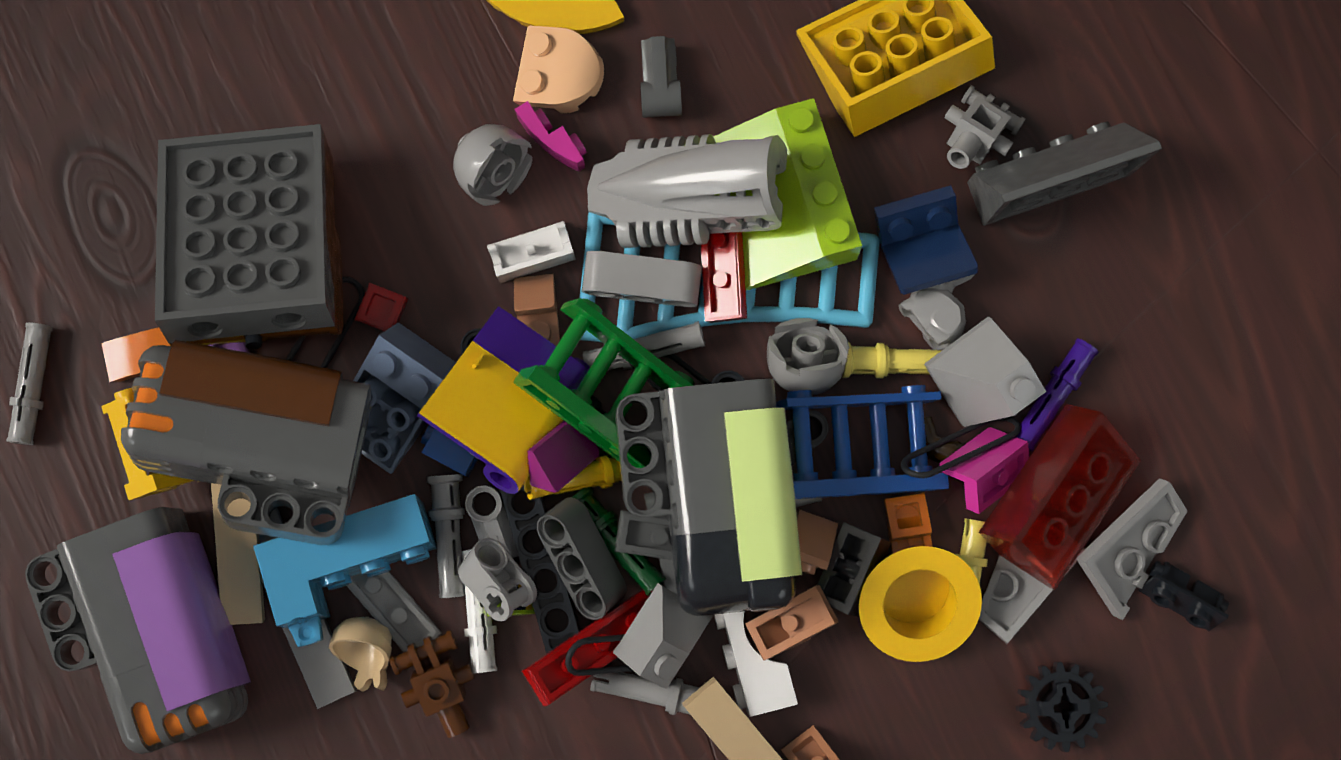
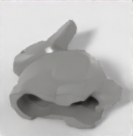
[898,274,975,350]

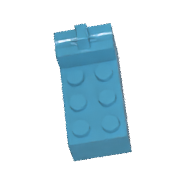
[253,494,437,647]

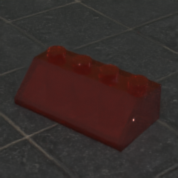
[979,404,1141,590]

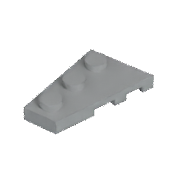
[1076,478,1187,620]
[978,498,1085,644]

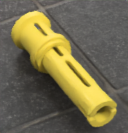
[842,342,942,379]

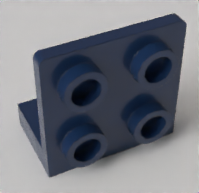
[874,185,978,295]

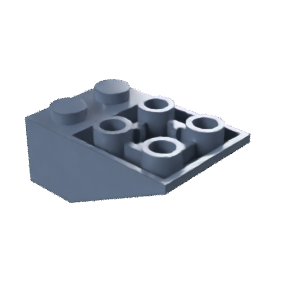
[353,323,456,474]

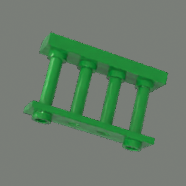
[513,298,695,468]

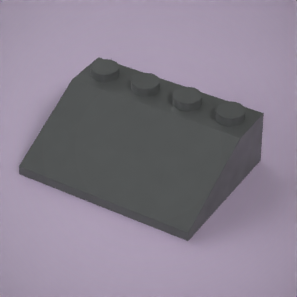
[967,121,1162,226]

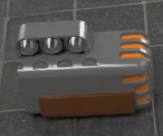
[121,340,371,545]

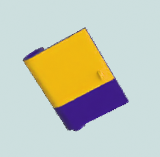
[417,306,590,494]

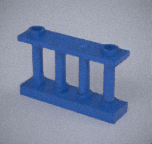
[776,385,949,499]

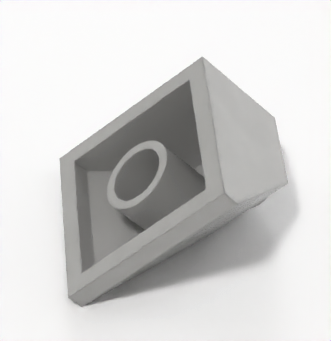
[924,317,1046,427]
[613,583,713,689]

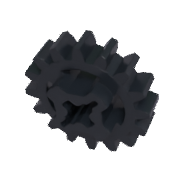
[1015,661,1108,752]

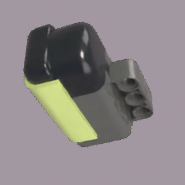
[615,379,802,616]

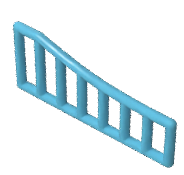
[580,212,880,342]

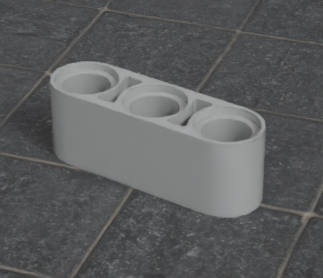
[581,251,702,307]

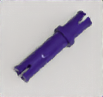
[1016,338,1099,452]

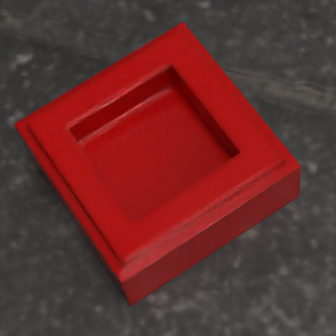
[355,283,408,332]

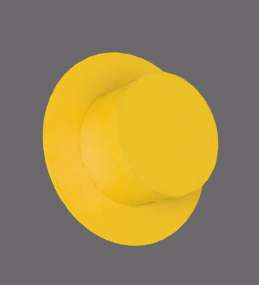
[859,546,982,662]

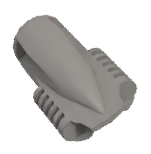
[587,134,787,248]

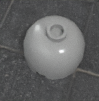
[453,124,533,206]
[767,318,849,395]

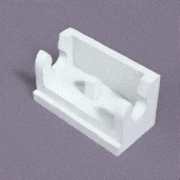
[487,221,576,283]

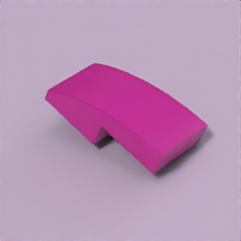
[514,101,587,172]

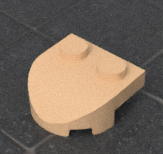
[513,26,604,113]

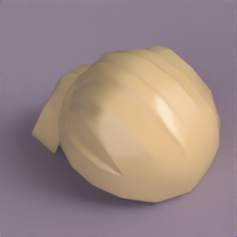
[329,617,392,692]

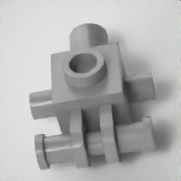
[944,85,1026,169]

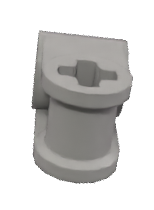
[458,538,537,621]

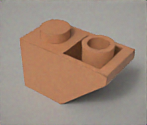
[796,510,838,575]

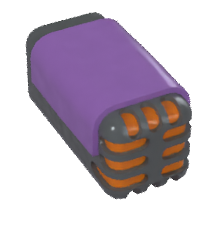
[25,507,251,754]

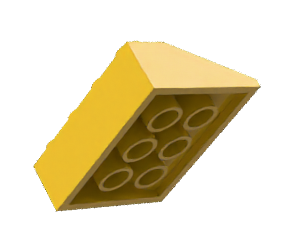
[796,0,995,137]

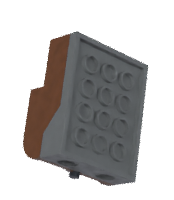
[155,124,343,350]

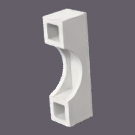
[714,611,798,717]

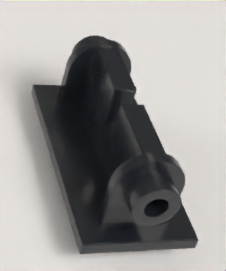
[1138,561,1229,631]

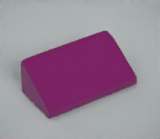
[528,421,599,493]

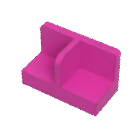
[940,427,1030,514]

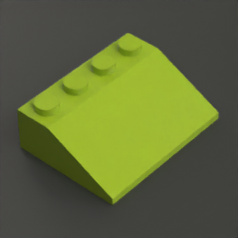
[713,98,862,291]

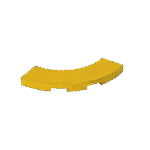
[486,0,624,34]

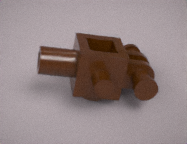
[389,630,475,738]

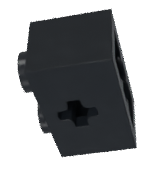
[817,522,891,617]

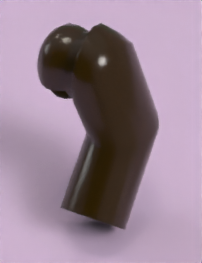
[924,416,964,464]

